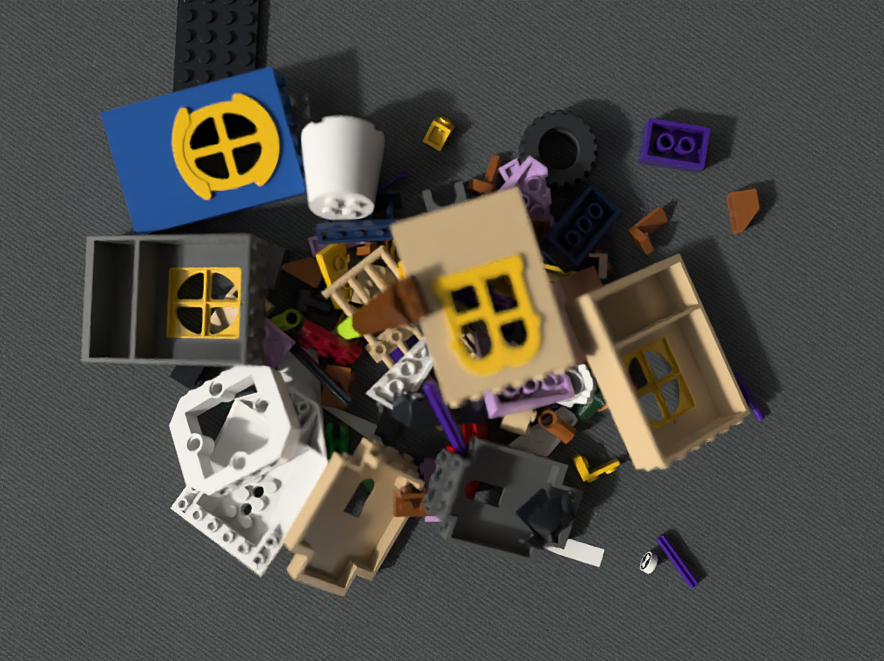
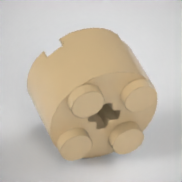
[499,408,537,437]

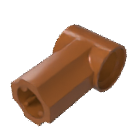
[536,408,577,444]

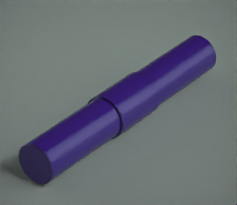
[733,372,765,421]

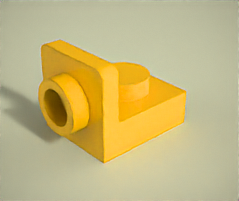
[423,117,455,151]

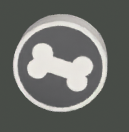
[640,552,658,574]

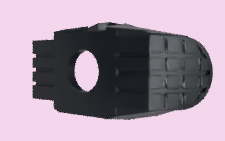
[515,488,576,550]

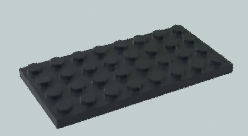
[173,0,260,153]

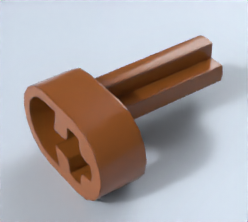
[467,155,503,197]

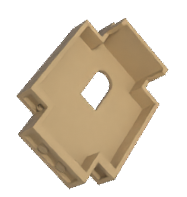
[283,437,425,597]

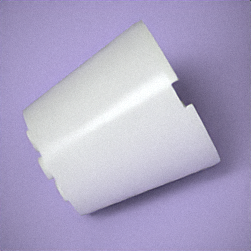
[301,117,385,221]

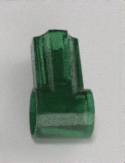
[573,382,607,422]

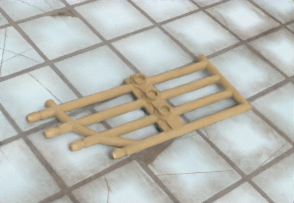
[321,245,444,431]

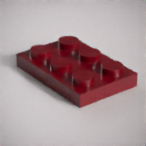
[294,320,363,367]

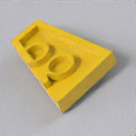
[316,243,353,309]

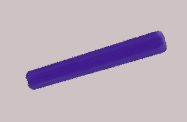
[423,381,468,455]

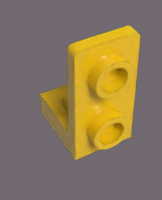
[571,454,621,482]

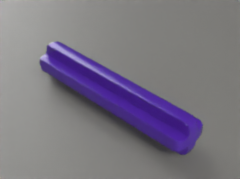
[656,534,699,588]

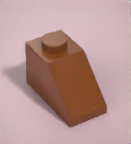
[726,188,761,235]
[281,257,324,290]

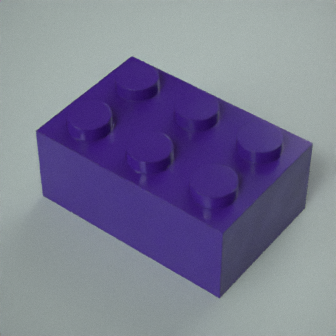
[638,118,710,173]

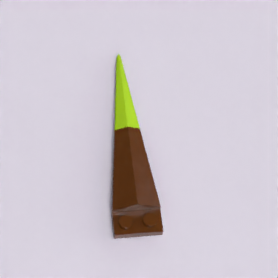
[331,273,432,340]

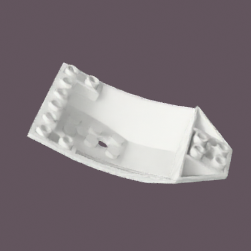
[171,385,328,576]

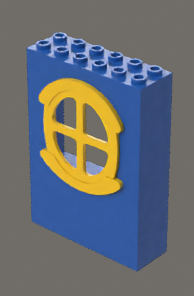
[100,66,308,236]

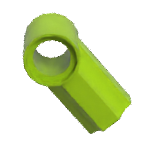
[269,309,304,331]

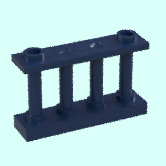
[316,190,402,244]

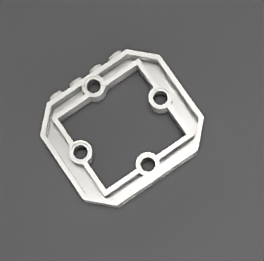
[169,365,301,497]

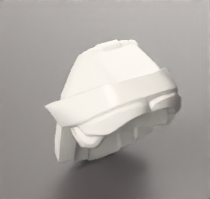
[553,364,597,408]

